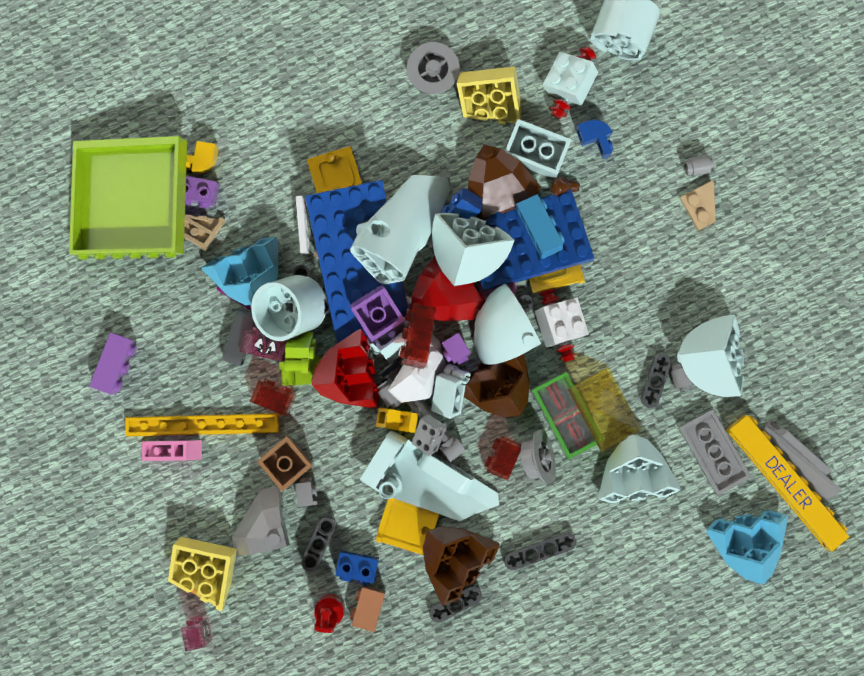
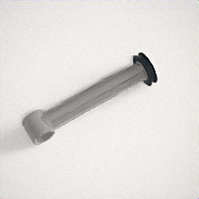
[378,359,465,463]

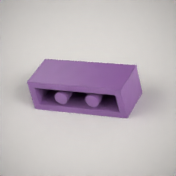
[89,332,137,395]

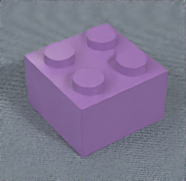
[349,285,405,341]

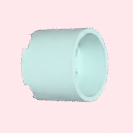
[590,0,660,60]
[251,275,326,341]

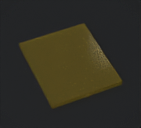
[568,367,641,452]

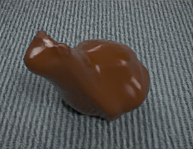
[551,176,580,196]

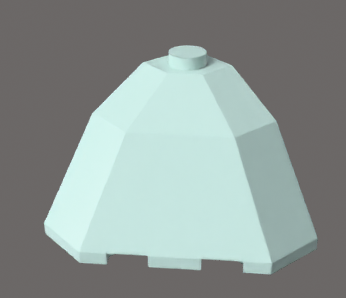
[598,435,681,503]

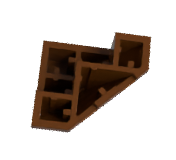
[468,144,541,220]
[462,354,530,417]
[423,526,500,606]

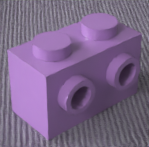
[185,176,220,209]
[442,333,471,366]

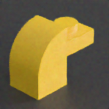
[186,141,219,175]
[375,408,418,433]

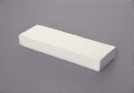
[296,196,310,256]

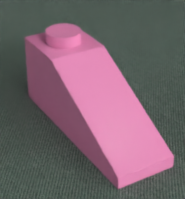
[142,440,202,461]

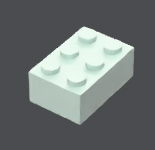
[505,119,572,179]

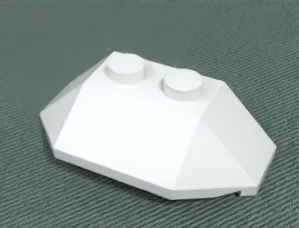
[388,329,447,402]

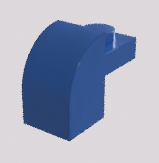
[575,120,613,159]

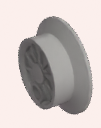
[407,42,460,94]
[521,430,556,484]

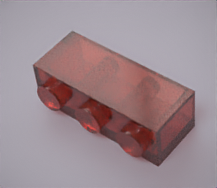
[398,303,436,369]

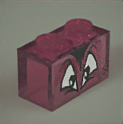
[239,327,287,362]
[181,615,213,652]

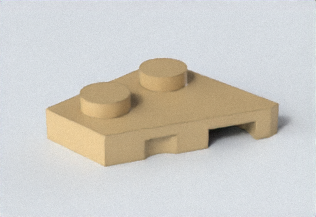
[679,180,716,231]
[184,215,225,251]

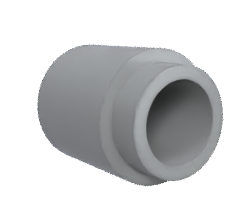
[684,154,714,177]
[671,364,694,392]
[377,380,402,409]

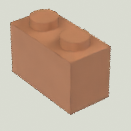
[350,585,386,632]

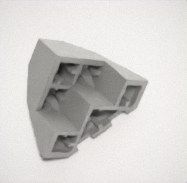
[232,486,290,556]

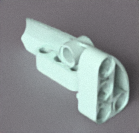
[350,175,451,284]
[360,429,499,521]

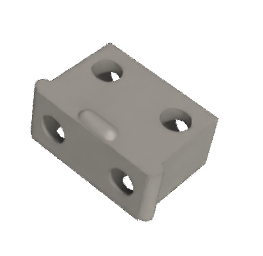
[411,414,447,456]

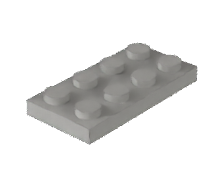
[678,409,751,496]

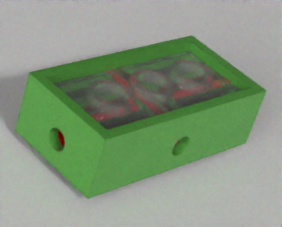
[530,372,603,459]

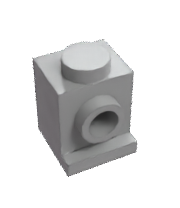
[295,477,319,507]

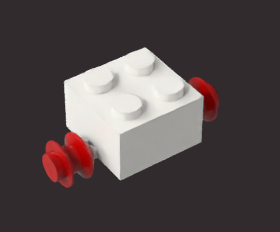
[535,289,589,363]

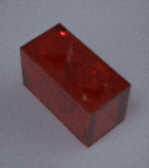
[249,378,296,416]
[484,436,522,481]

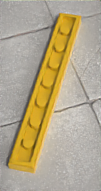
[125,413,280,436]

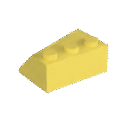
[457,66,522,125]
[168,537,237,612]

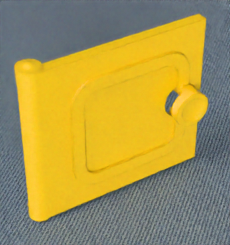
[307,146,362,193]
[529,265,585,294]
[375,498,439,555]

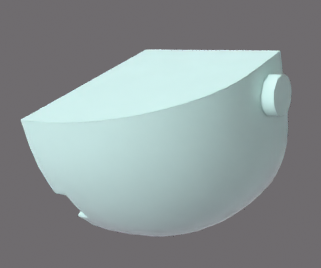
[432,213,514,286]
[473,284,541,364]
[677,315,744,397]

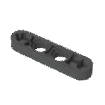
[504,532,577,570]

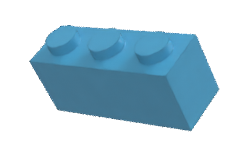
[516,194,565,260]

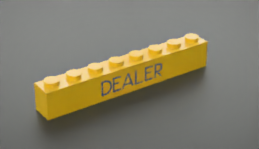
[725,415,850,552]

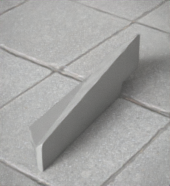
[761,419,841,503]

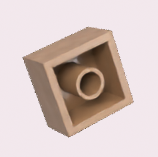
[257,436,314,491]

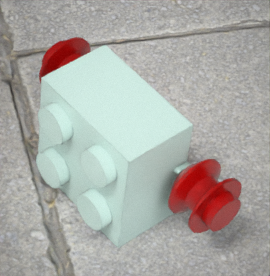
[543,47,598,119]

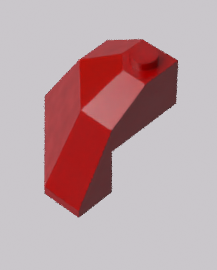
[410,256,485,321]
[311,329,379,409]

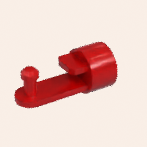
[314,594,345,633]

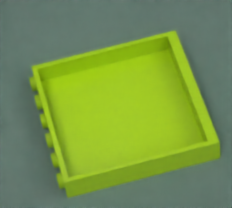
[69,136,187,260]

